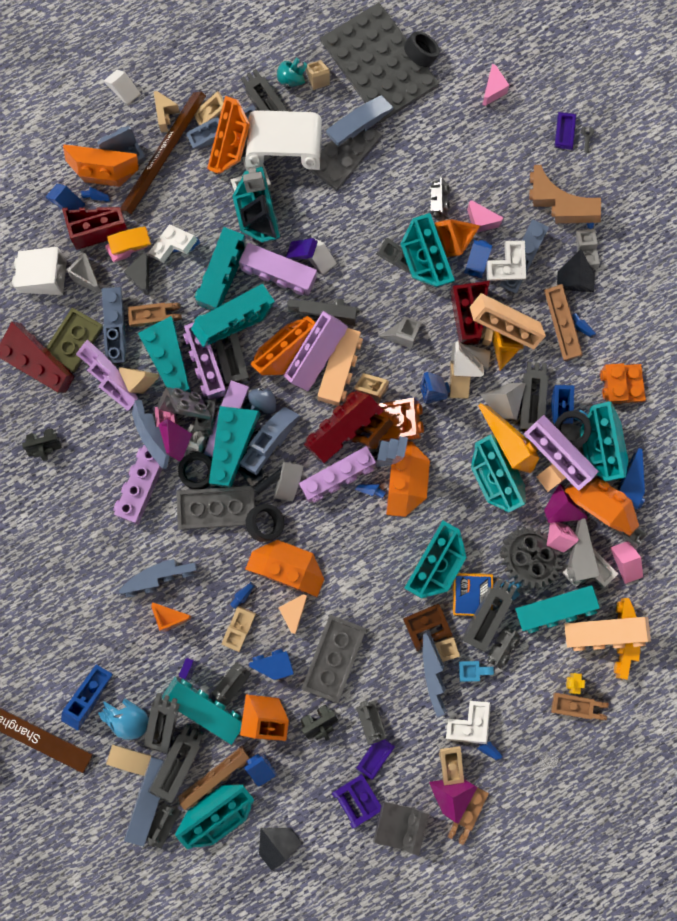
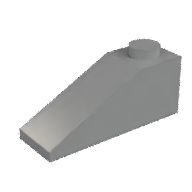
[567,518,600,583]

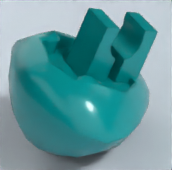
[277,57,308,87]

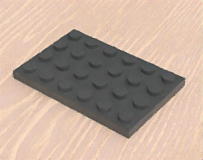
[320,2,439,123]

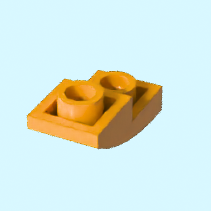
[107,226,151,255]

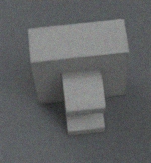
[243,168,266,193]

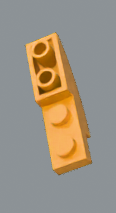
[614,598,640,680]

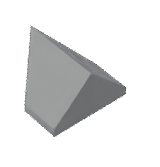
[66,253,101,293]
[378,316,422,349]
[480,383,525,420]

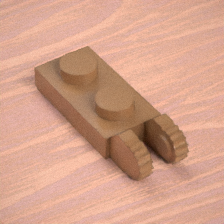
[127,303,182,327]
[551,693,609,721]
[448,787,489,845]

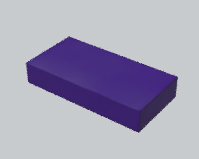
[554,112,576,150]
[286,238,318,261]
[179,658,198,681]
[356,739,395,780]

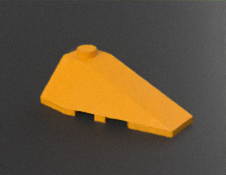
[478,403,539,473]

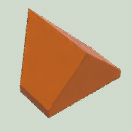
[434,219,481,257]
[151,602,192,632]

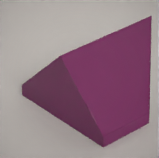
[159,419,192,461]
[544,483,587,523]
[429,779,477,824]

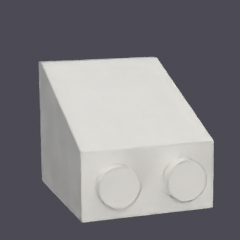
[12,247,67,295]

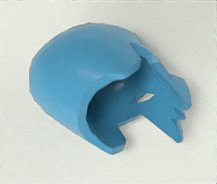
[98,699,149,740]

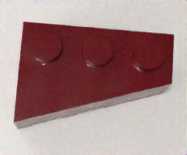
[62,207,128,250]
[450,281,490,345]

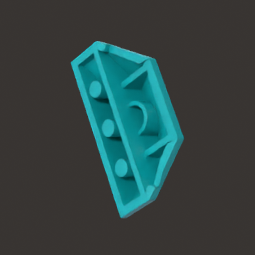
[232,167,280,243]
[400,213,455,287]
[580,401,628,481]
[471,434,526,512]
[404,520,467,598]
[175,784,254,850]

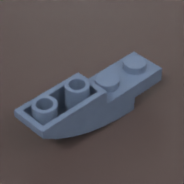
[499,219,549,294]
[102,287,126,363]
[240,407,301,475]
[119,559,198,598]

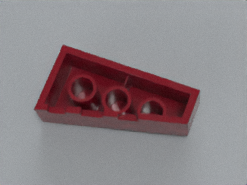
[0,321,75,393]
[303,391,384,463]

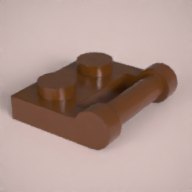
[349,414,393,450]
[403,603,453,652]

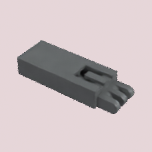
[241,69,288,111]
[287,299,357,326]
[215,333,250,387]
[519,361,548,431]
[462,577,517,652]
[144,693,180,753]
[148,724,204,803]

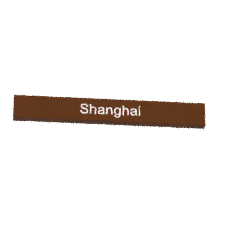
[120,91,206,215]
[0,708,94,773]

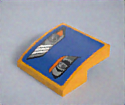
[453,573,493,616]

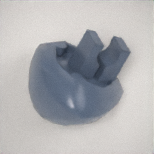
[244,388,276,414]

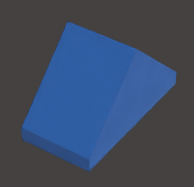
[46,184,85,210]
[551,385,575,424]

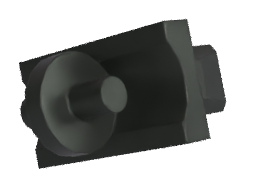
[22,428,62,461]
[300,705,339,741]

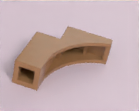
[529,165,601,224]

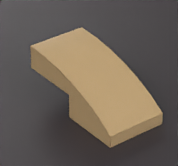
[221,606,256,652]
[106,744,152,776]

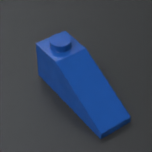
[420,372,450,405]
[617,448,645,510]
[61,665,113,731]

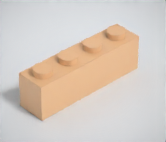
[470,293,546,349]
[317,328,363,406]
[564,617,651,651]

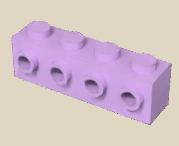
[239,243,317,296]
[283,311,348,391]
[183,323,226,399]
[524,415,599,491]
[113,445,162,525]
[299,446,376,503]

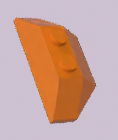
[207,96,250,174]
[63,144,139,187]
[250,316,316,375]
[386,441,430,517]
[565,478,639,536]
[245,540,324,597]

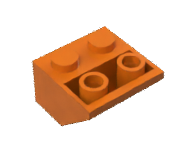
[240,694,289,741]

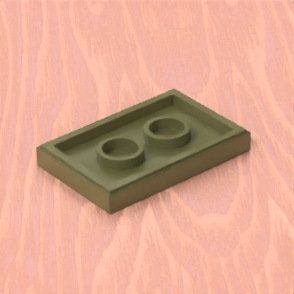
[46,307,103,373]

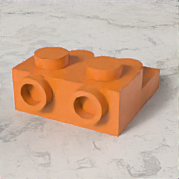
[600,363,646,404]
[378,398,424,442]

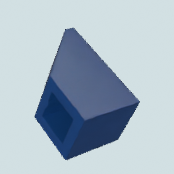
[464,240,493,279]
[249,649,294,680]
[244,753,277,787]

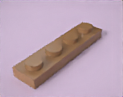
[544,284,583,361]
[178,746,249,810]

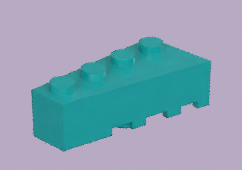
[195,227,247,311]
[191,283,275,347]
[138,316,191,393]
[209,406,261,487]
[515,585,600,634]
[162,676,242,745]

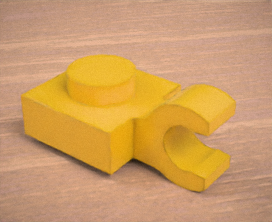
[566,673,585,694]

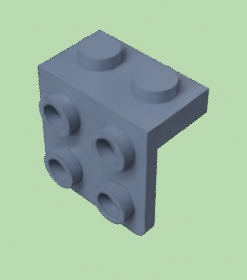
[97,126,146,164]

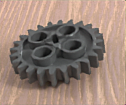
[499,527,563,590]

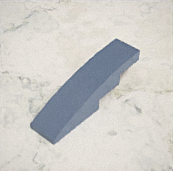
[326,95,393,146]
[186,105,257,150]
[132,400,169,469]
[376,436,408,467]
[423,631,446,717]
[124,756,164,847]

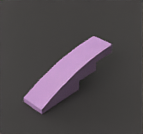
[76,340,138,411]
[204,380,249,458]

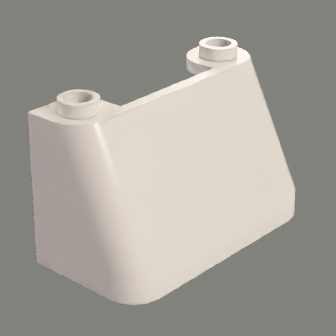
[245,110,322,170]

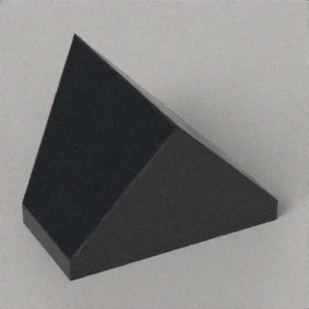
[240,195,277,239]
[557,249,595,292]
[259,827,303,871]

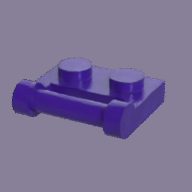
[331,774,381,829]

